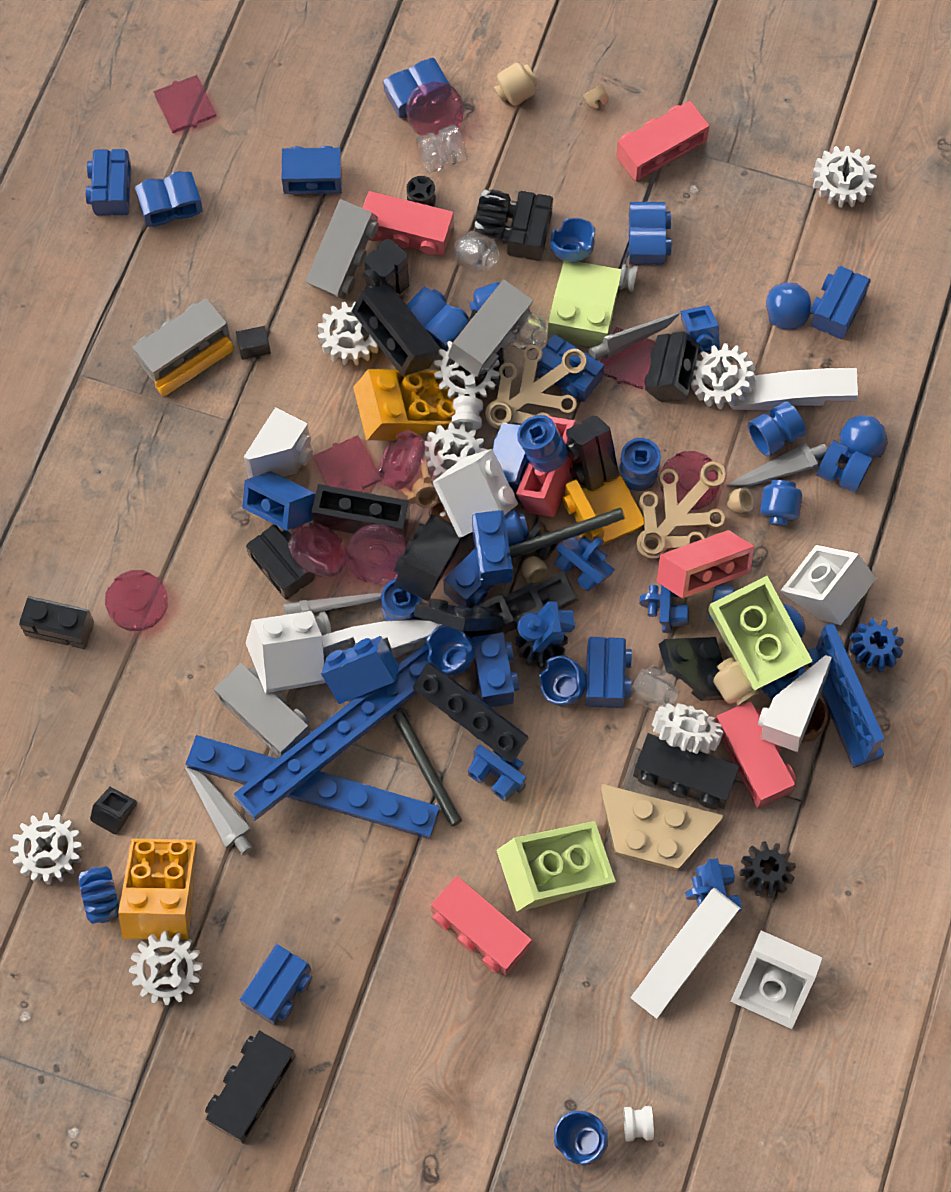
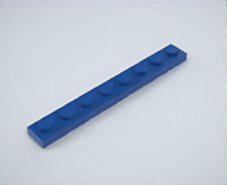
[234,643,429,821]
[186,735,440,839]

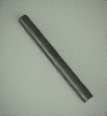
[509,507,625,559]
[393,711,462,827]

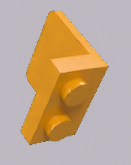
[562,475,644,545]

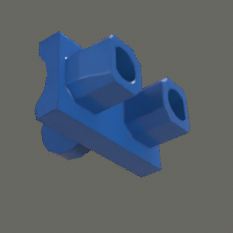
[554,536,615,591]
[639,585,690,633]
[517,602,575,652]
[468,744,526,801]
[685,858,742,913]

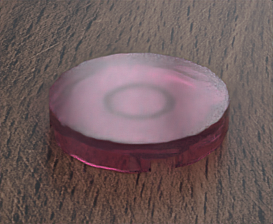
[406,81,464,140]
[379,430,425,491]
[660,451,721,510]
[289,523,349,577]
[346,524,407,585]
[105,570,168,631]

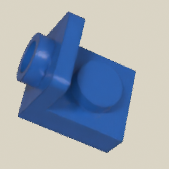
[680,305,720,354]

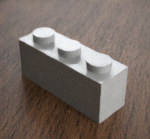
[305,199,379,299]
[448,279,533,377]
[132,298,230,383]
[214,663,310,757]

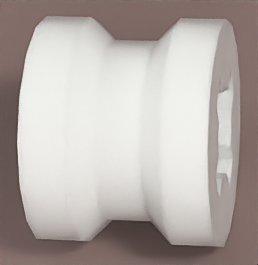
[451,396,483,431]
[623,1106,654,1142]

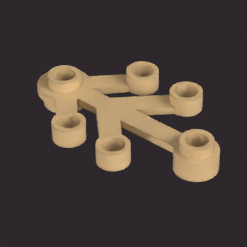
[485,345,587,429]
[636,462,726,559]

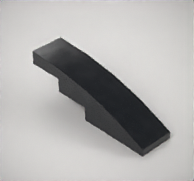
[465,571,579,639]

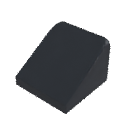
[236,326,271,360]
[90,786,137,835]

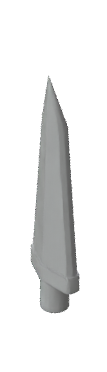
[589,312,681,360]
[727,443,827,487]
[284,593,382,615]
[184,766,253,855]

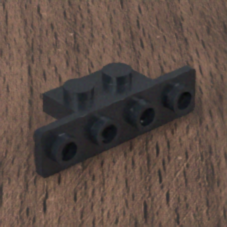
[413,663,529,762]

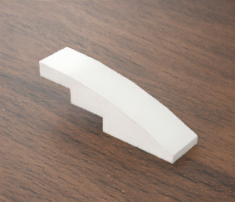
[732,368,858,410]
[322,620,442,658]
[631,888,740,1019]

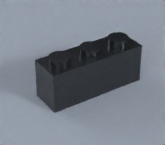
[351,284,441,376]
[311,484,410,543]
[393,514,462,601]
[633,733,739,810]
[205,1030,296,1144]

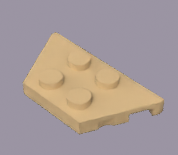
[600,784,723,872]

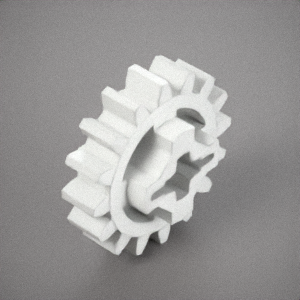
[812,146,877,208]
[318,302,378,365]
[434,341,499,399]
[691,344,756,409]
[423,423,487,480]
[652,703,723,754]
[10,813,84,885]
[129,931,203,1005]

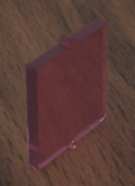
[153,75,216,134]
[600,327,656,389]
[313,435,382,492]

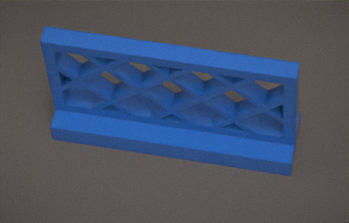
[807,623,884,768]

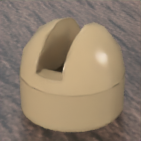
[583,84,608,109]
[727,487,754,513]
[522,556,549,583]

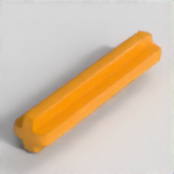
[154,336,234,396]

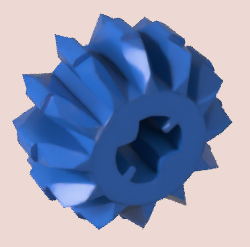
[849,618,904,673]
[78,866,119,924]

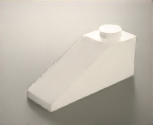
[758,655,832,752]

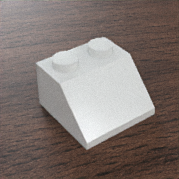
[244,407,313,478]
[432,449,518,537]
[780,545,876,625]
[246,611,325,693]
[730,930,822,1029]

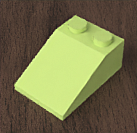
[547,261,622,347]
[708,576,812,691]
[496,821,616,912]

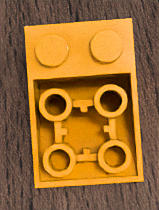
[353,369,455,441]
[118,839,196,940]

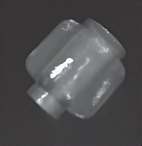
[454,231,500,274]
[510,310,548,351]
[631,665,681,712]

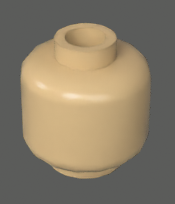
[494,62,539,106]
[714,657,760,706]

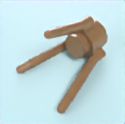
[392,438,442,508]

